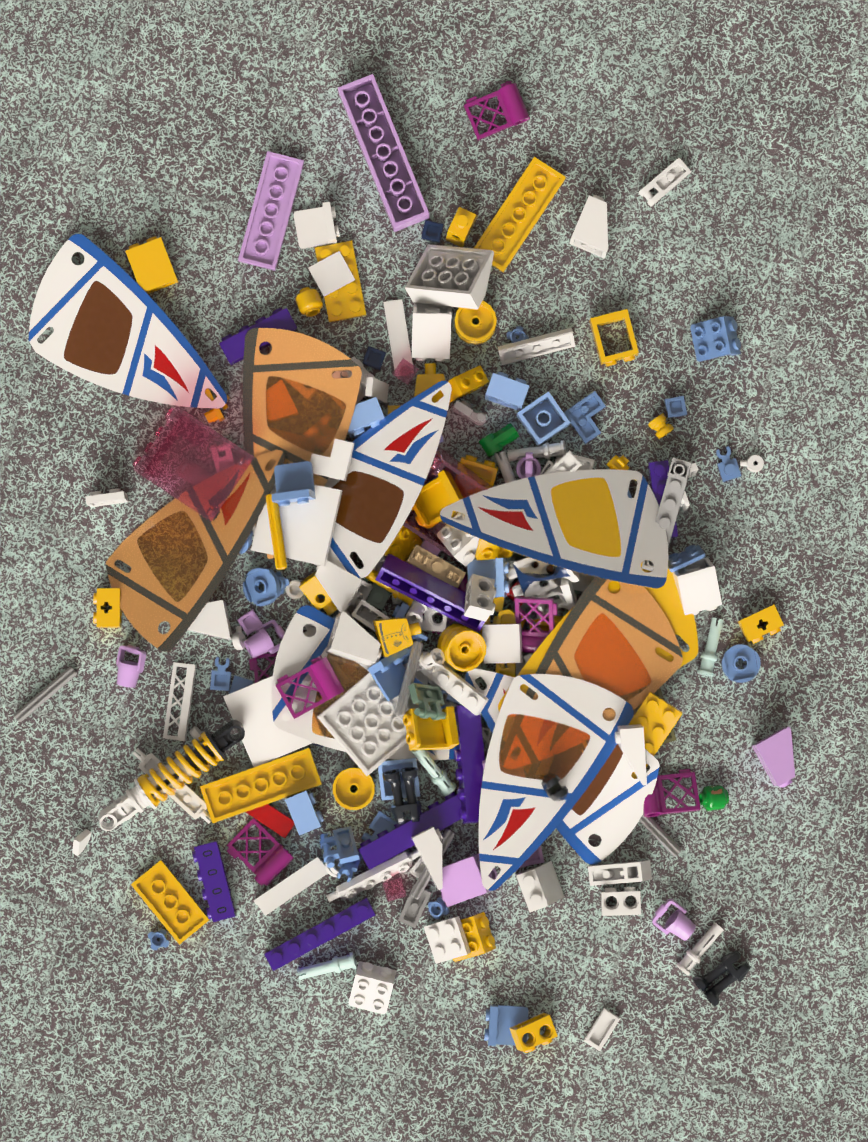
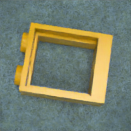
[589,309,639,367]

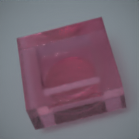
[392,358,419,385]
[383,878,407,902]

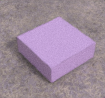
[237,609,263,636]

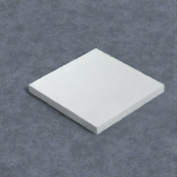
[251,484,342,566]
[317,672,410,776]
[223,676,325,767]

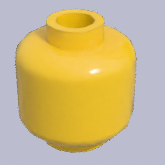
[295,287,323,317]

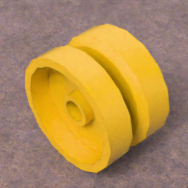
[454,301,497,345]
[437,624,486,671]
[333,768,375,810]

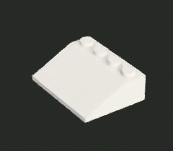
[405,244,494,309]

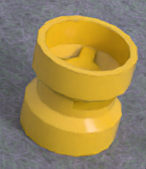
[648,413,674,440]

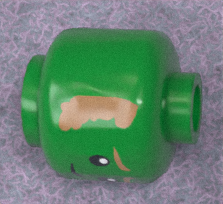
[699,785,729,811]

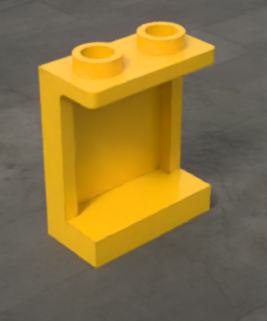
[125,236,179,294]
[412,470,463,529]
[403,706,459,751]

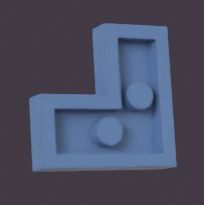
[564,391,606,444]

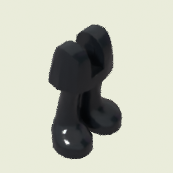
[382,767,421,825]
[530,773,568,801]
[691,950,751,1007]

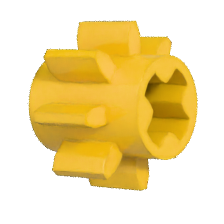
[607,455,630,470]

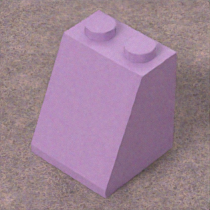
[752,727,795,788]
[441,853,498,907]

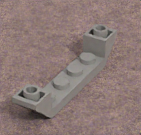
[641,457,692,571]

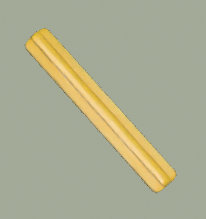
[266,494,287,570]

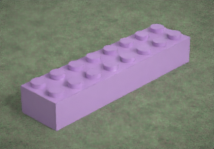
[338,74,430,232]

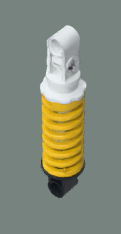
[98,720,245,831]

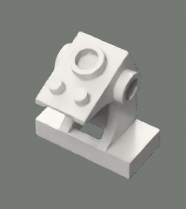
[531,578,578,622]

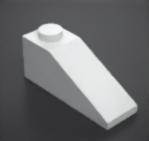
[615,724,647,785]
[411,827,443,890]
[588,860,652,886]

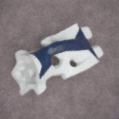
[507,557,580,597]

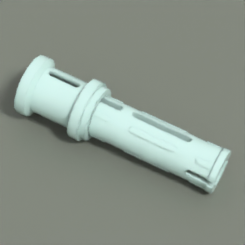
[697,618,724,677]
[411,750,457,796]
[297,952,357,980]

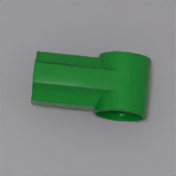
[479,423,519,458]

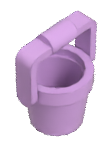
[516,452,541,479]
[244,620,285,658]
[116,645,146,688]
[652,899,696,941]

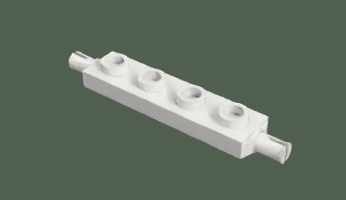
[133,748,211,824]
[326,850,420,903]

